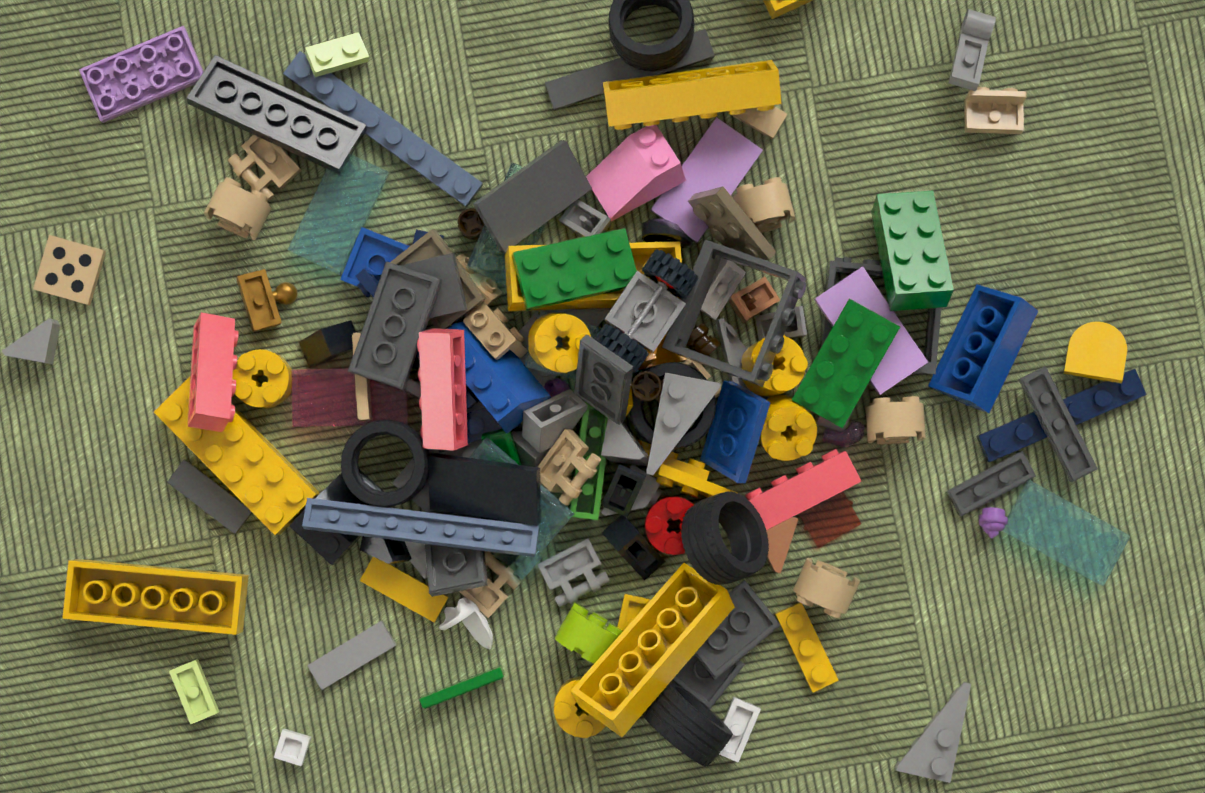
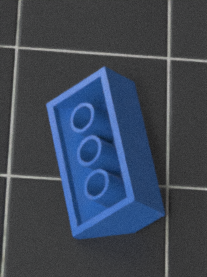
[928,284,1038,413]
[448,322,552,434]

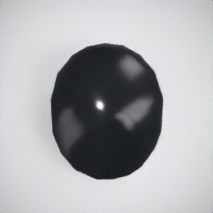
[642,218,693,248]

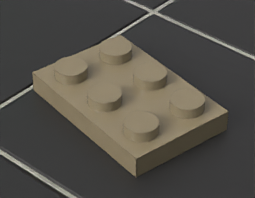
[688,186,776,265]
[390,229,486,329]

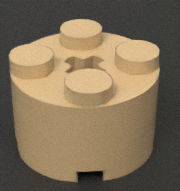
[204,177,271,240]
[732,177,795,233]
[865,396,926,444]
[793,558,860,618]

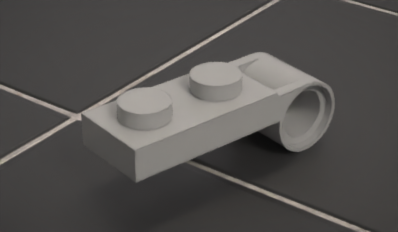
[948,9,996,91]

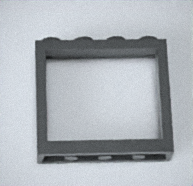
[662,240,806,387]
[819,257,941,376]

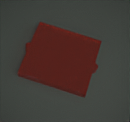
[799,491,861,548]

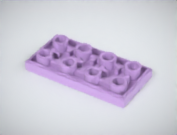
[79,26,204,123]
[651,117,763,243]
[814,267,928,395]

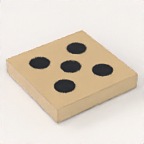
[33,235,106,305]

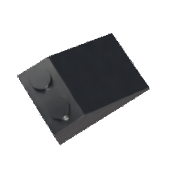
[289,469,384,565]

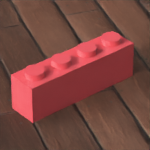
[188,312,238,432]
[417,329,468,451]
[745,449,862,530]

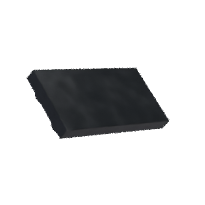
[428,453,541,525]

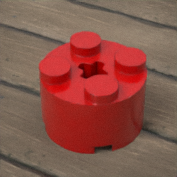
[645,497,694,555]

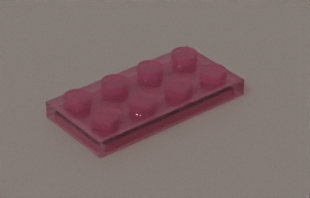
[292,368,408,427]

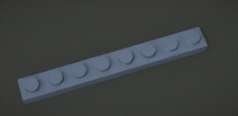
[283,51,483,207]
[302,498,539,557]

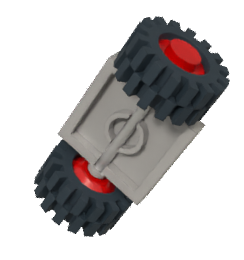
[595,249,699,374]

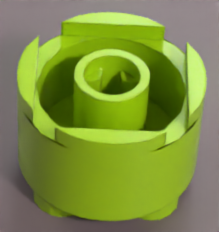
[554,602,623,664]

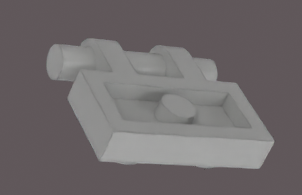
[537,538,610,608]

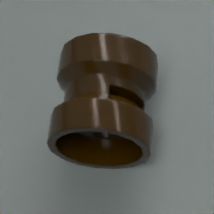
[457,208,487,241]
[686,322,721,356]
[632,371,661,402]

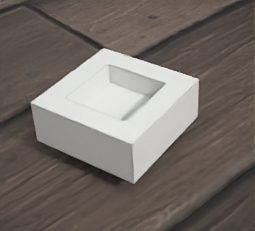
[274,729,311,766]

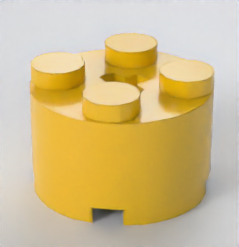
[528,313,591,373]
[741,335,808,397]
[232,349,294,408]
[759,395,817,461]
[554,676,606,738]

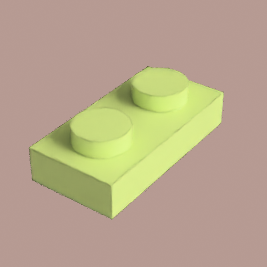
[305,32,369,77]
[169,659,219,725]

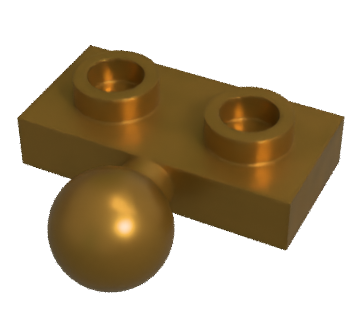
[236,269,298,332]

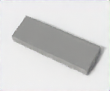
[307,620,397,690]

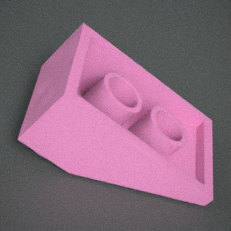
[586,125,686,222]

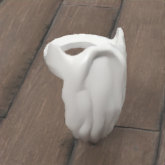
[438,597,493,649]

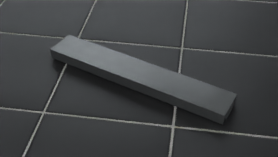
[545,29,715,111]

